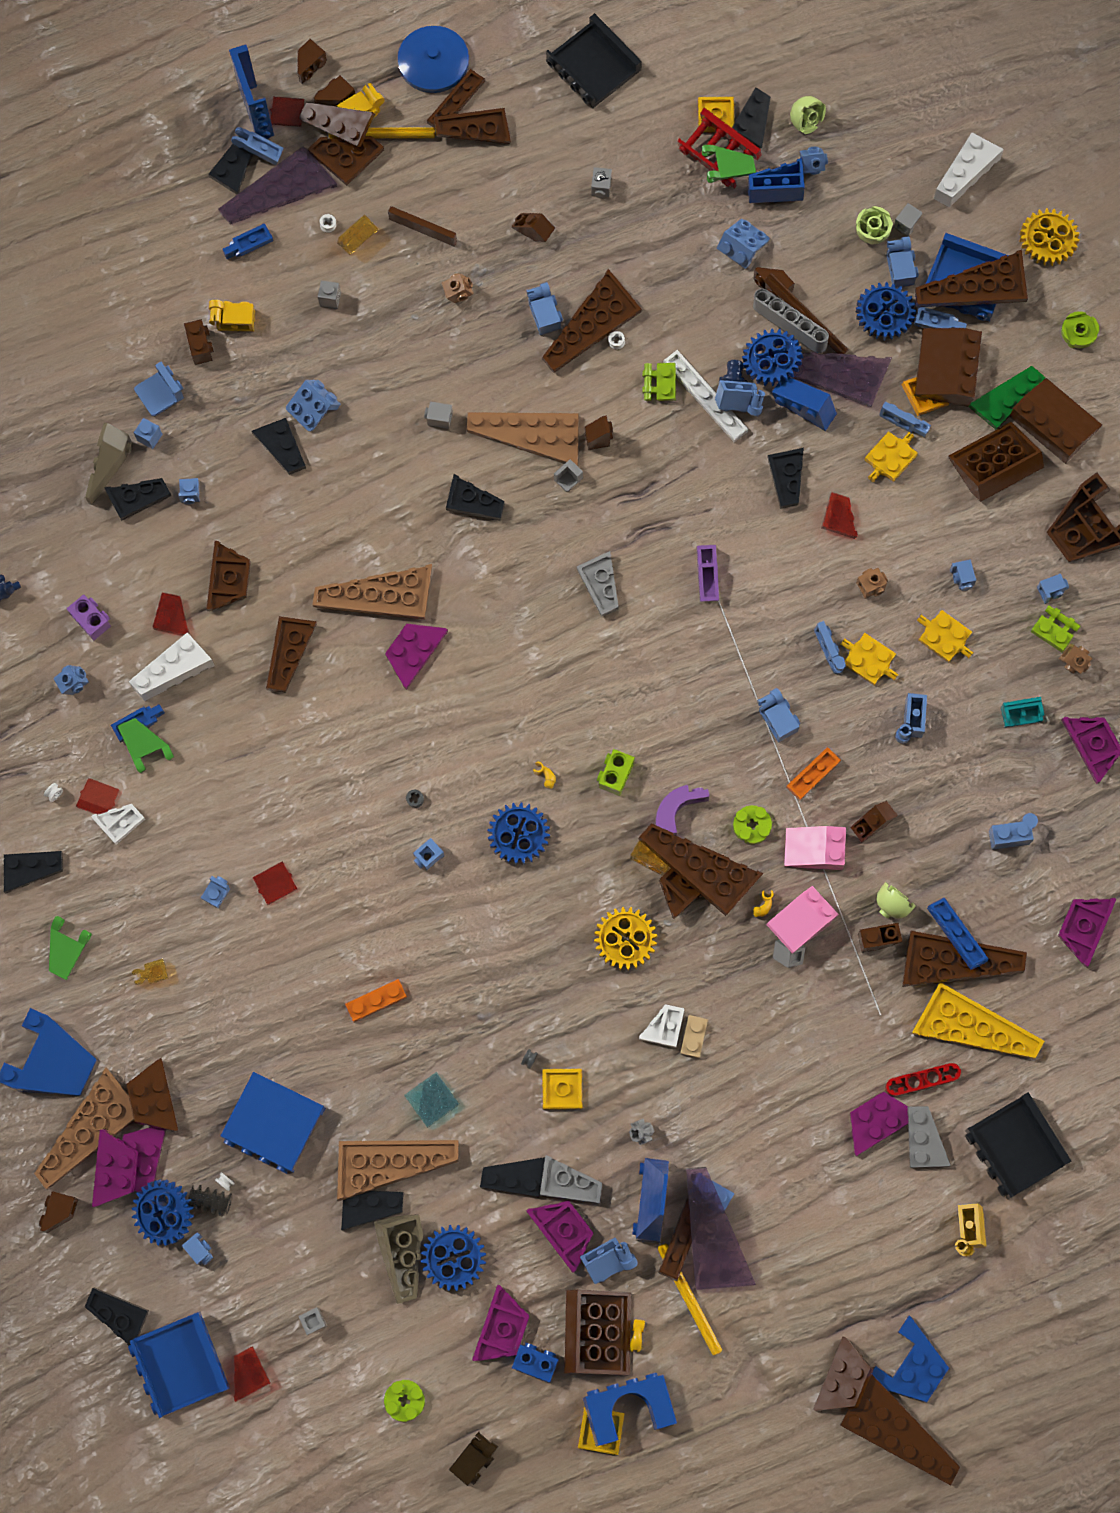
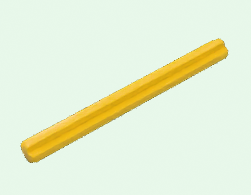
[328,127,435,139]
[658,1243,722,1356]

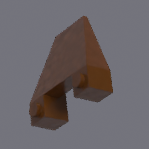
[1046,472,1120,562]

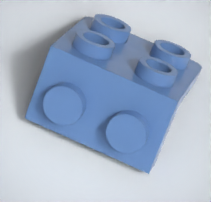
[717,219,770,269]
[134,361,184,416]
[286,380,341,431]

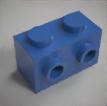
[512,1343,559,1383]

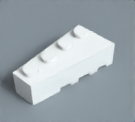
[934,133,1004,207]
[129,633,215,701]

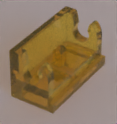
[337,215,378,255]
[630,841,670,876]

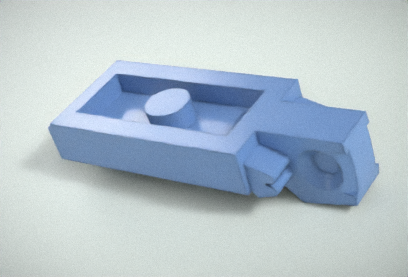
[914,307,967,328]
[879,402,931,437]

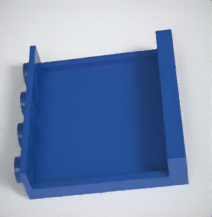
[229,44,274,139]
[926,233,1009,322]
[220,1072,326,1174]
[128,1311,230,1418]

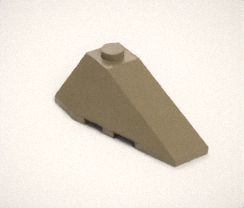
[85,423,133,505]
[374,1214,423,1304]

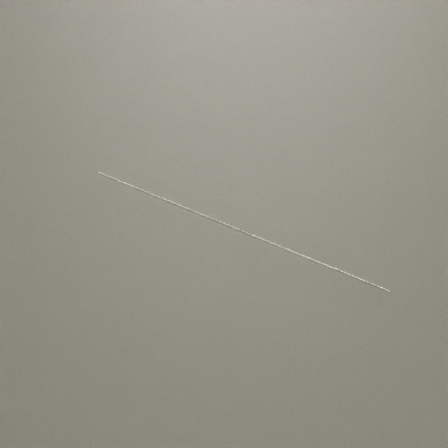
[718,601,881,1016]

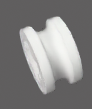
[320,214,336,233]
[608,331,625,350]
[44,783,63,802]
[215,1172,235,1191]

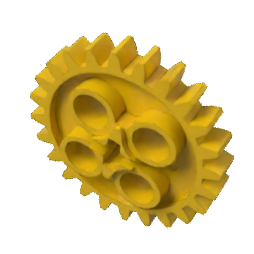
[1019,208,1080,266]
[594,907,657,971]

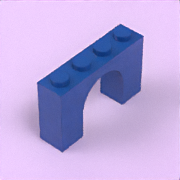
[583,1372,677,1447]

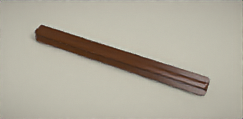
[764,274,848,357]

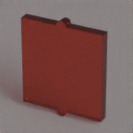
[270,96,305,127]
[76,778,120,815]
[253,861,297,905]

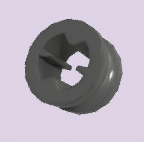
[406,789,424,808]
[521,1049,538,1069]

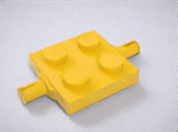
[865,431,918,482]
[917,610,974,663]
[840,633,898,686]

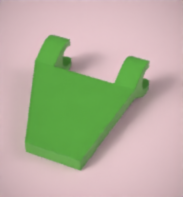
[702,145,756,183]
[118,718,174,773]
[49,916,92,980]

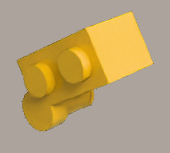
[337,83,385,117]
[209,300,255,332]
[955,1203,986,1257]

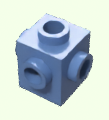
[800,146,828,175]
[53,665,89,695]

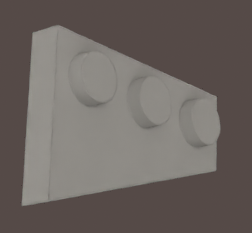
[577,551,618,617]
[907,1106,951,1167]
[540,1155,602,1204]

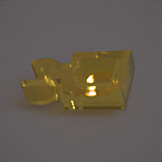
[132,959,169,985]

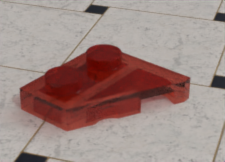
[821,492,858,539]

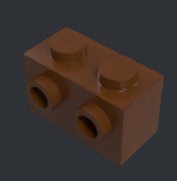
[184,319,214,365]

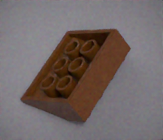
[914,328,982,407]
[1009,378,1102,464]
[948,422,1044,502]
[564,1289,631,1375]

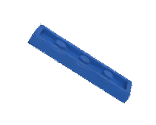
[927,898,988,970]

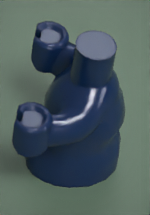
[719,360,748,382]
[0,574,21,601]

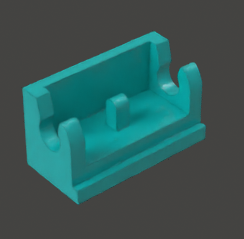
[1001,697,1044,728]

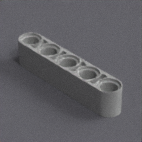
[753,289,829,353]

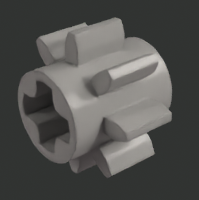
[629,1119,654,1145]

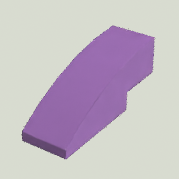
[696,545,719,602]

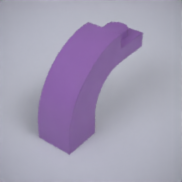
[656,785,710,836]

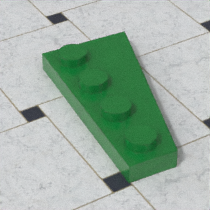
[968,366,1046,430]

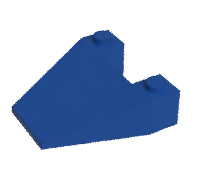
[0,1008,97,1096]
[632,1158,669,1243]

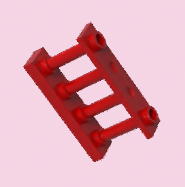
[677,107,762,189]

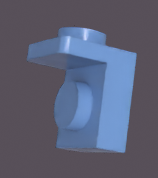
[178,478,200,505]
[201,876,230,908]

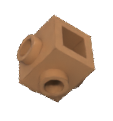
[442,273,474,303]
[856,568,888,599]
[1059,644,1093,674]

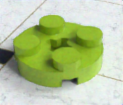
[1061,311,1099,348]
[733,805,772,845]
[384,1380,425,1422]

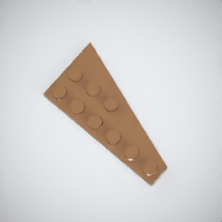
[467,412,579,466]
[312,564,432,620]
[34,1067,134,1190]
[337,1140,459,1201]

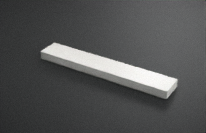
[663,350,748,442]

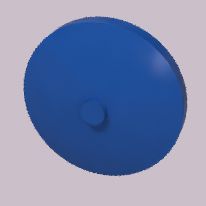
[398,26,469,93]

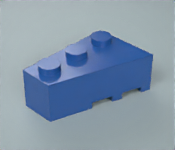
[748,158,805,203]
[772,377,837,431]

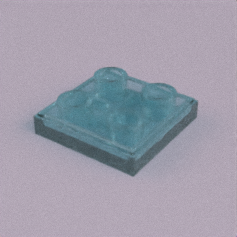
[404,1072,460,1128]

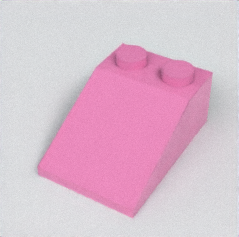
[784,826,846,870]
[766,886,839,954]

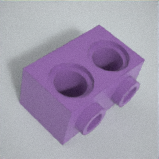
[66,594,111,641]

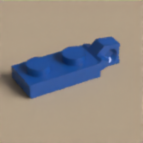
[222,224,273,259]
[111,704,165,743]

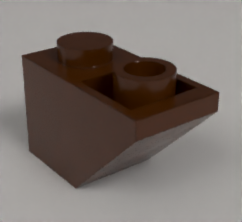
[298,39,327,84]
[314,75,355,107]
[512,213,555,242]
[753,267,795,300]
[585,415,613,450]
[850,800,898,843]
[858,923,903,953]
[39,1191,78,1233]

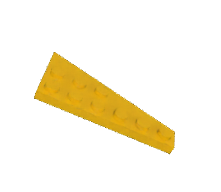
[911,983,1045,1059]

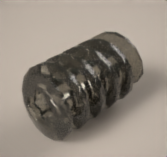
[188,1185,233,1217]

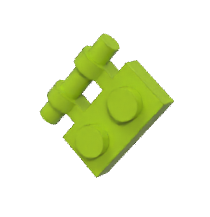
[642,363,676,401]
[1031,605,1080,652]

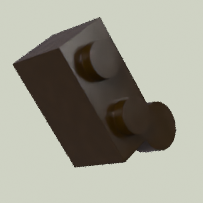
[449,1432,499,1486]

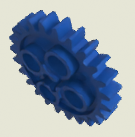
[855,282,916,340]
[742,328,803,386]
[487,802,550,865]
[132,1179,194,1246]
[421,1225,486,1291]

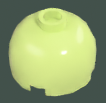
[790,96,826,134]
[856,206,893,244]
[876,882,916,919]

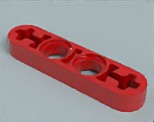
[885,1063,961,1097]

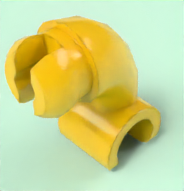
[533,761,556,789]
[753,890,774,917]
[630,1319,645,1353]

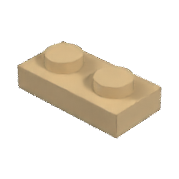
[680,1015,708,1059]

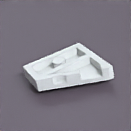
[91,804,145,844]
[639,1004,684,1048]

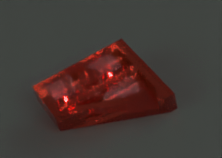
[153,592,189,636]
[234,1346,271,1402]

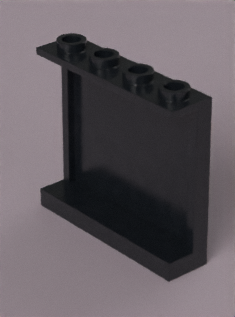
[546,13,642,108]
[965,1092,1072,1199]

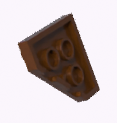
[308,136,384,186]

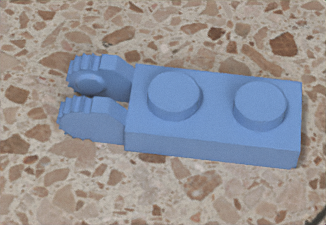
[231,127,284,165]
[814,621,846,675]

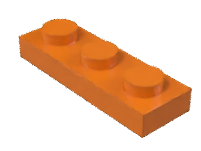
[786,747,841,801]
[345,979,407,1022]

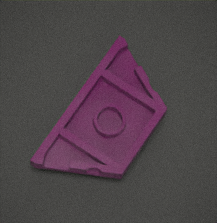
[385,624,448,690]
[1061,717,1120,784]
[1058,898,1116,968]
[850,1092,908,1156]
[122,1127,166,1192]
[92,1129,138,1207]
[526,1201,594,1273]
[472,1285,530,1361]

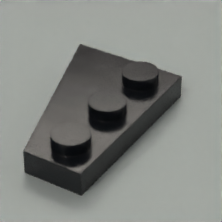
[732,87,771,149]
[209,136,253,195]
[251,418,306,475]
[767,448,804,509]
[446,474,505,521]
[104,478,171,521]
[4,851,63,894]
[480,1157,545,1197]
[341,1191,404,1231]
[85,1287,149,1346]

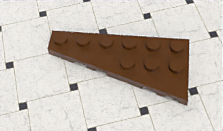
[915,249,1028,308]
[542,269,642,373]
[638,823,764,916]
[902,931,1027,987]
[840,1374,960,1486]

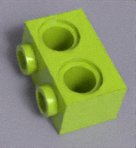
[597,749,635,796]

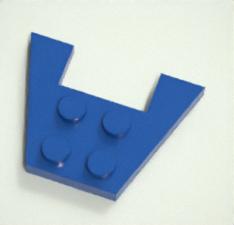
[872,1315,949,1402]

